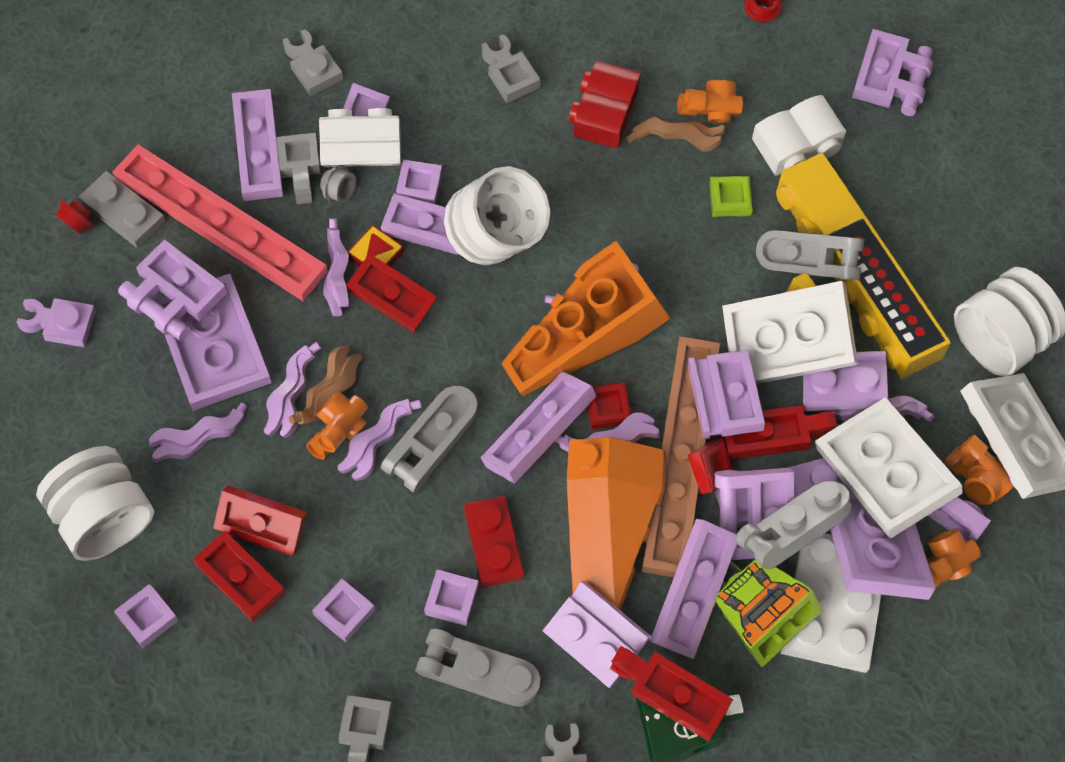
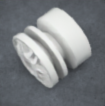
[444,166,550,265]
[954,267,1065,377]
[36,446,155,561]

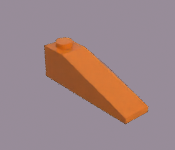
[501,241,670,396]
[567,437,666,611]

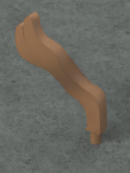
[625,117,725,152]
[289,346,363,424]

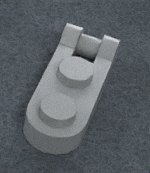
[756,230,865,280]
[381,386,477,493]
[736,481,852,569]
[415,629,541,707]

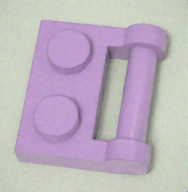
[715,468,794,560]

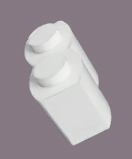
[752,95,846,176]

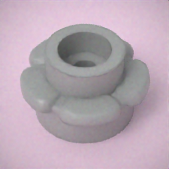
[320,165,356,203]

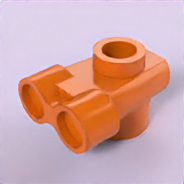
[677,80,743,123]
[306,390,368,460]
[943,434,1014,505]
[927,528,981,587]

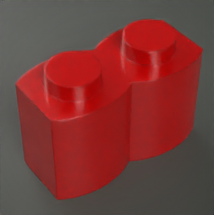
[569,61,641,149]

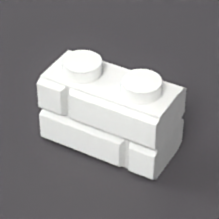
[319,108,401,167]

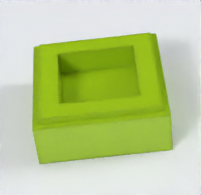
[709,176,753,217]

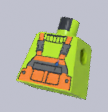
[715,560,823,667]

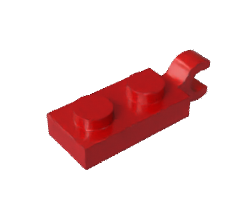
[722,405,838,460]
[610,646,734,742]

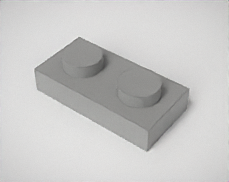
[78,171,165,248]

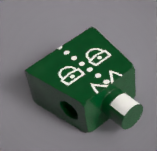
[635,675,744,762]

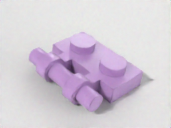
[852,29,933,116]
[118,240,227,341]

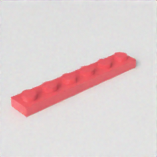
[113,145,328,301]

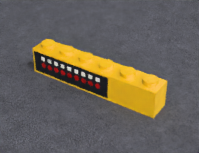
[776,152,951,379]

